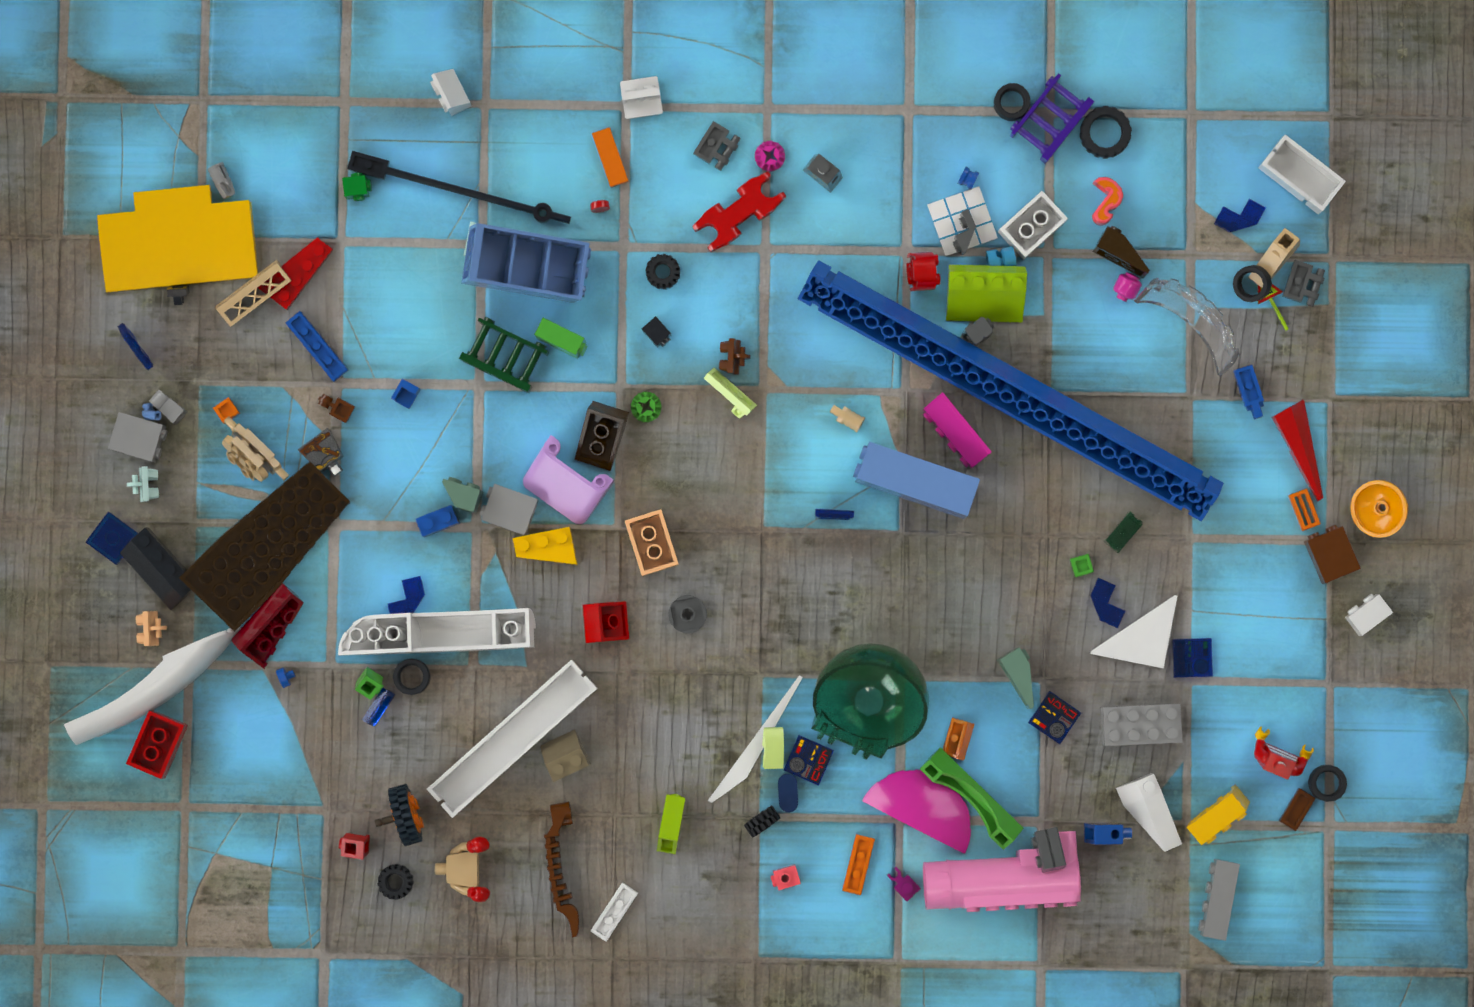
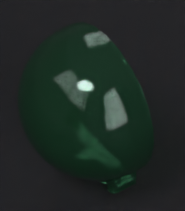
[811,643,929,760]

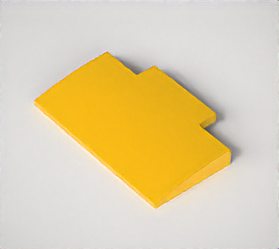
[97,185,258,293]

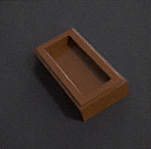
[1279,788,1316,831]

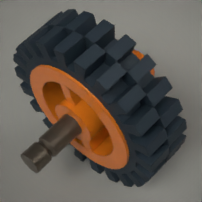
[374,784,424,846]

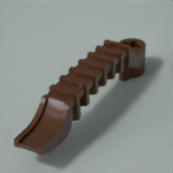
[544,801,579,938]

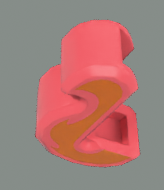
[1092,177,1123,226]

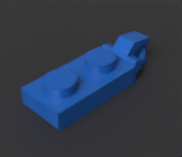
[1233,365,1264,420]

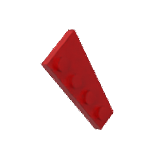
[257,238,333,310]

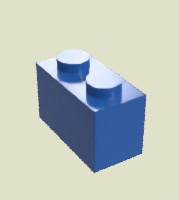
[416,505,460,538]

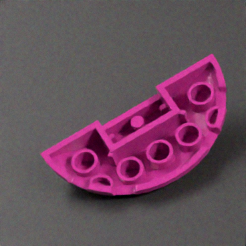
[862,770,971,854]

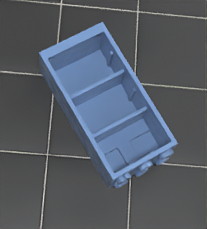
[461,223,591,303]
[853,442,980,519]

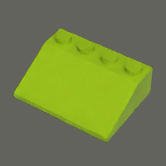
[946,265,1027,323]

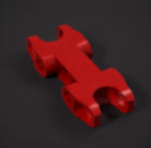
[692,171,786,253]

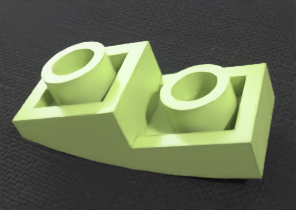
[762,727,784,769]

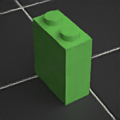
[534,318,588,359]

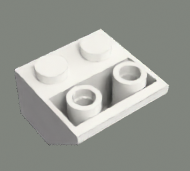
[430,69,472,116]

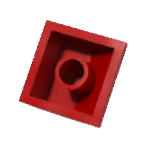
[582,601,629,643]

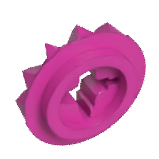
[755,141,785,171]

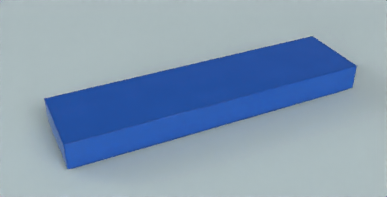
[285,311,348,382]

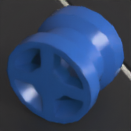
[957,167,979,190]

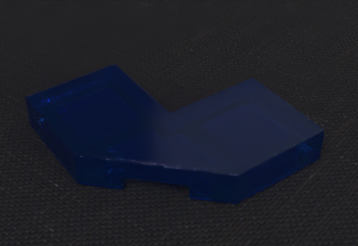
[1214,199,1266,233]
[117,323,153,370]
[388,576,425,614]
[1090,578,1125,628]

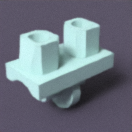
[127,466,159,502]

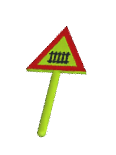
[1257,284,1289,331]

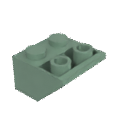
[442,477,483,514]

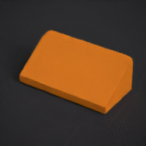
[943,717,974,761]

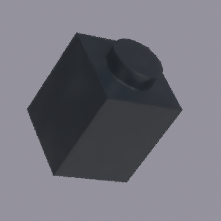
[642,316,671,348]

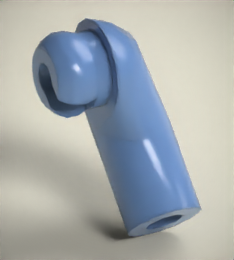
[142,403,161,420]

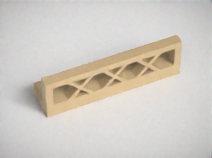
[216,260,291,327]

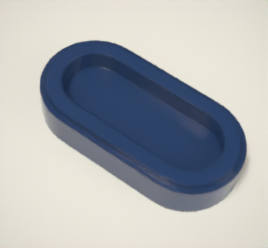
[778,774,798,812]

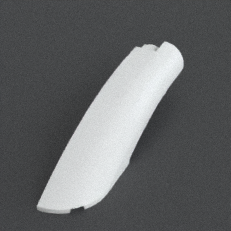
[338,608,536,656]
[64,627,241,745]

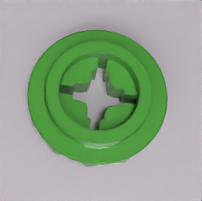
[631,391,661,422]

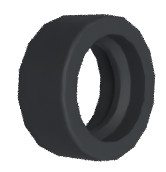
[994,83,1030,121]
[1233,265,1272,302]
[393,659,431,695]
[1308,765,1347,802]

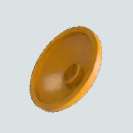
[1350,480,1408,538]

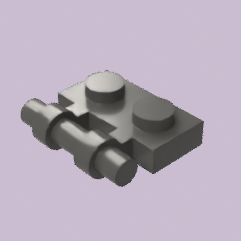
[693,121,741,171]
[1282,260,1325,307]

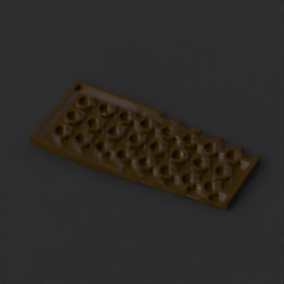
[179,462,350,632]

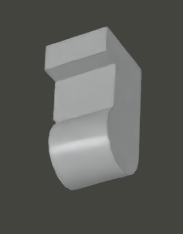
[149,389,187,425]

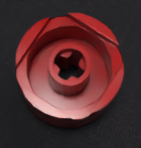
[906,252,940,291]

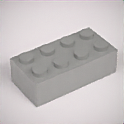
[1100,704,1182,746]

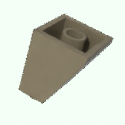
[540,729,591,782]

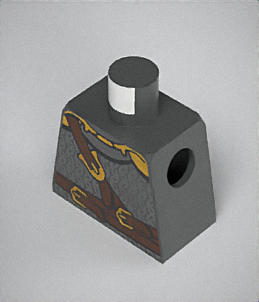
[803,154,843,193]
[298,428,344,477]

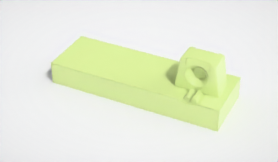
[704,368,757,419]

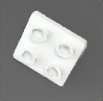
[620,76,663,119]

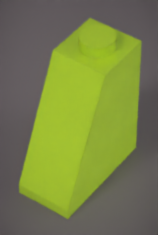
[657,794,685,854]

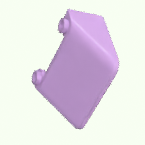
[523,435,615,524]

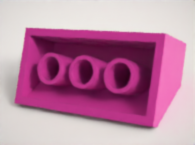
[923,392,992,469]

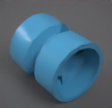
[986,246,1017,266]

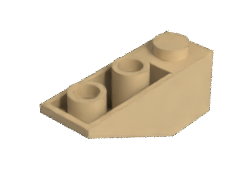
[1248,228,1300,288]

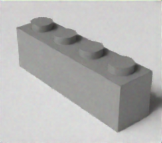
[1198,859,1240,941]

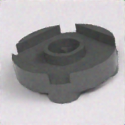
[668,595,707,634]

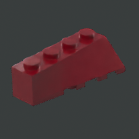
[231,583,304,669]

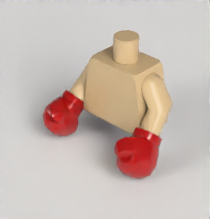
[435,836,490,903]

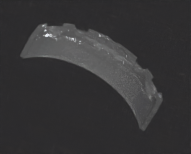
[1134,278,1239,377]

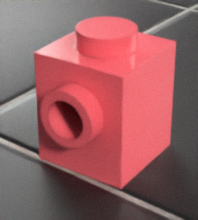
[770,864,801,890]

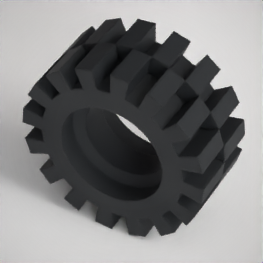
[645,254,680,290]
[744,805,781,838]
[377,864,414,900]

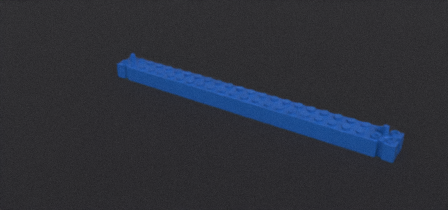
[797,260,1224,522]

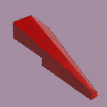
[1271,400,1323,501]

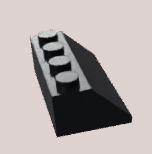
[120,527,192,610]

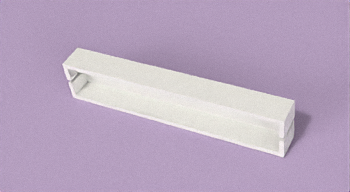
[427,660,598,818]

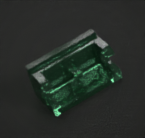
[1103,511,1143,553]

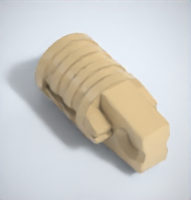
[830,405,865,433]

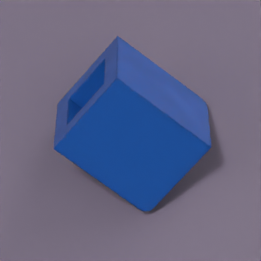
[391,379,421,409]

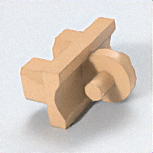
[136,611,167,646]

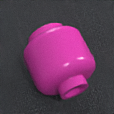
[1113,272,1142,302]

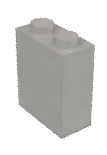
[108,412,168,463]
[480,484,539,536]

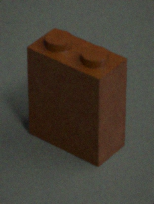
[1304,524,1361,584]

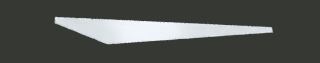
[708,676,803,803]

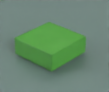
[1070,554,1094,577]

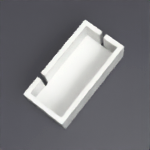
[1258,135,1346,215]

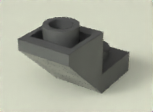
[953,209,976,255]

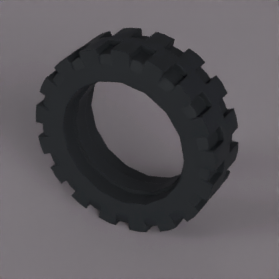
[1080,106,1132,159]

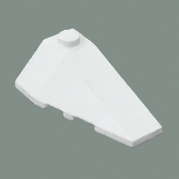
[1116,773,1182,852]

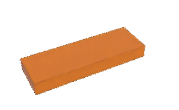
[592,127,629,188]
[842,834,875,895]

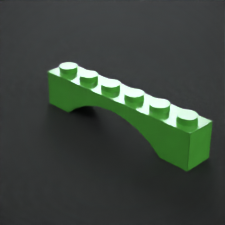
[920,748,1024,850]

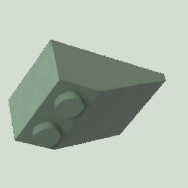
[997,647,1034,709]

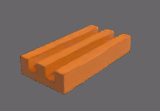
[1288,488,1321,531]

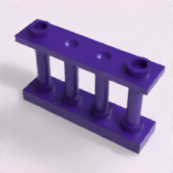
[1010,73,1095,164]

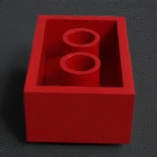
[126,710,188,779]

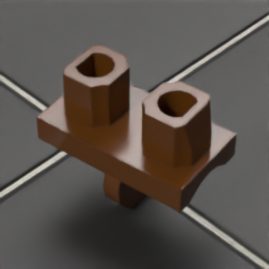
[719,338,751,375]

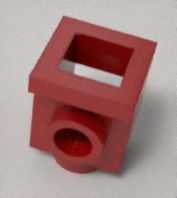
[339,833,370,860]

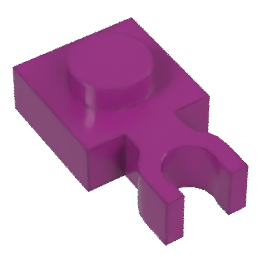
[887,867,921,902]

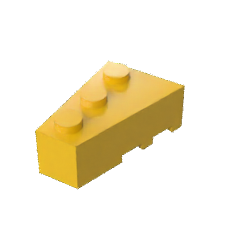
[513,527,578,565]
[1186,784,1250,845]

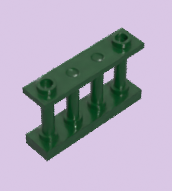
[459,317,549,393]

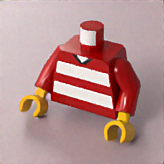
[1254,726,1314,779]

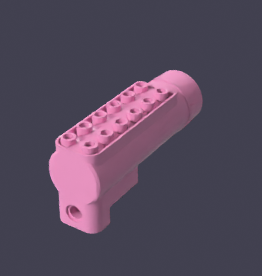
[923,831,1081,912]

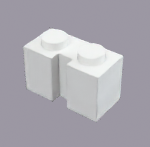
[1345,594,1393,636]

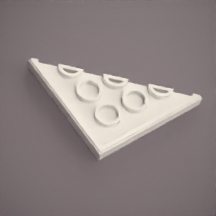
[1090,595,1177,668]

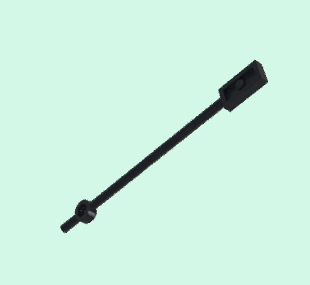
[347,151,571,224]

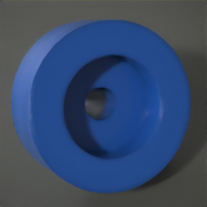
[276,667,296,688]

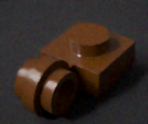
[318,394,355,423]

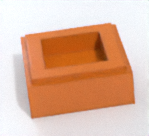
[213,397,240,424]

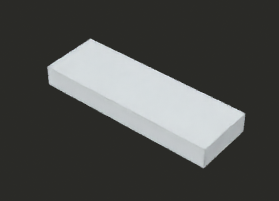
[591,882,638,942]

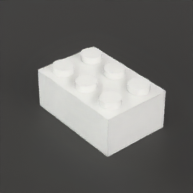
[998,191,1068,260]

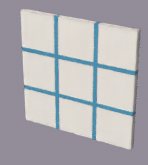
[927,187,998,256]

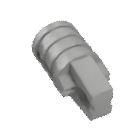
[207,162,235,199]

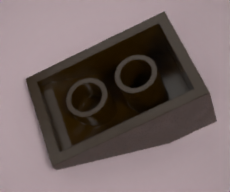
[1093,226,1150,278]
[574,401,629,471]

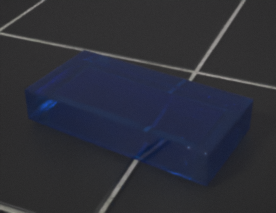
[362,688,395,726]

